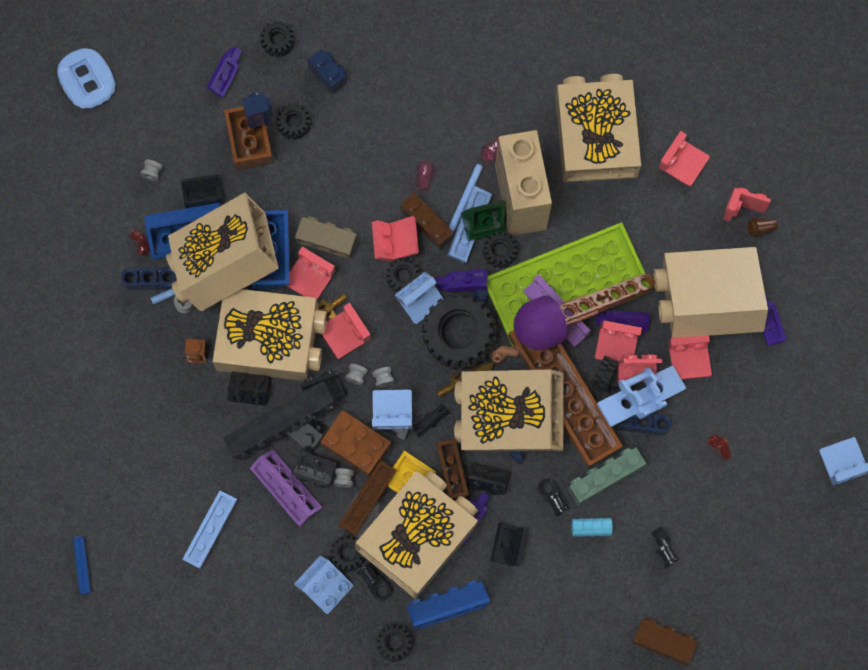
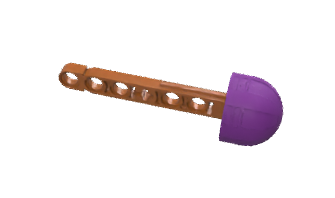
[514,274,655,350]

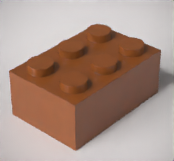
[224,106,273,170]
[321,410,391,477]

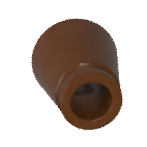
[748,218,777,237]

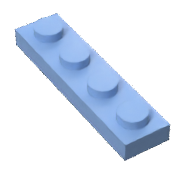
[447,186,492,263]
[182,491,237,569]

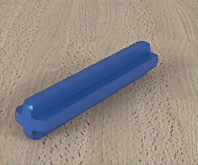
[73,536,91,595]

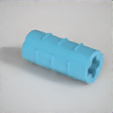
[571,518,612,537]

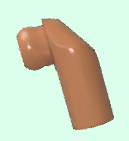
[491,345,518,363]

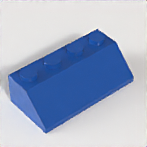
[144,203,220,259]
[251,210,289,291]
[407,580,490,631]

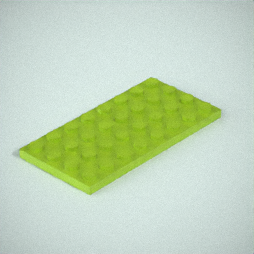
[488,222,653,347]

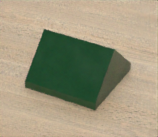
[461,200,506,241]

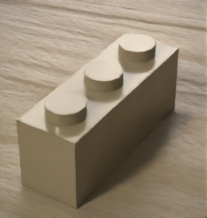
[295,216,357,260]

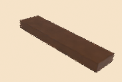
[338,460,397,536]

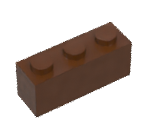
[400,192,454,251]
[436,439,469,501]
[632,618,697,666]

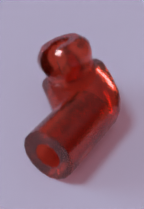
[129,229,150,256]
[708,435,731,460]

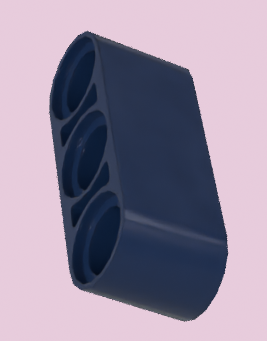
[121,268,177,290]
[615,413,672,436]

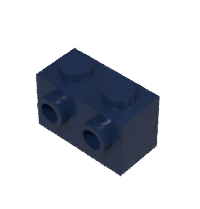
[308,48,347,94]
[242,92,274,129]

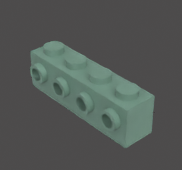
[568,448,646,506]

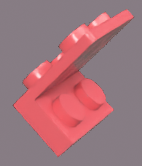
[658,131,710,187]
[723,188,771,222]
[372,216,419,262]
[287,247,335,300]
[322,303,371,359]
[595,321,642,361]
[668,335,712,380]
[617,354,662,382]

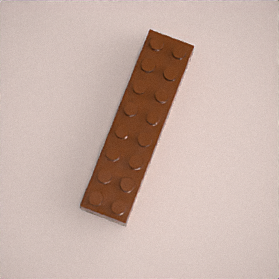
[508,330,623,468]

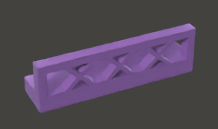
[523,274,590,348]
[250,450,323,527]

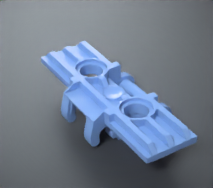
[597,366,686,427]

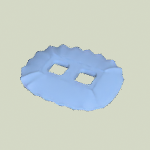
[57,48,116,109]

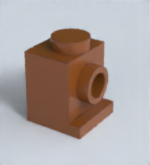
[185,339,207,364]

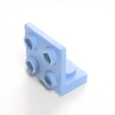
[395,272,444,324]
[372,390,412,430]
[819,437,868,486]
[294,555,353,614]

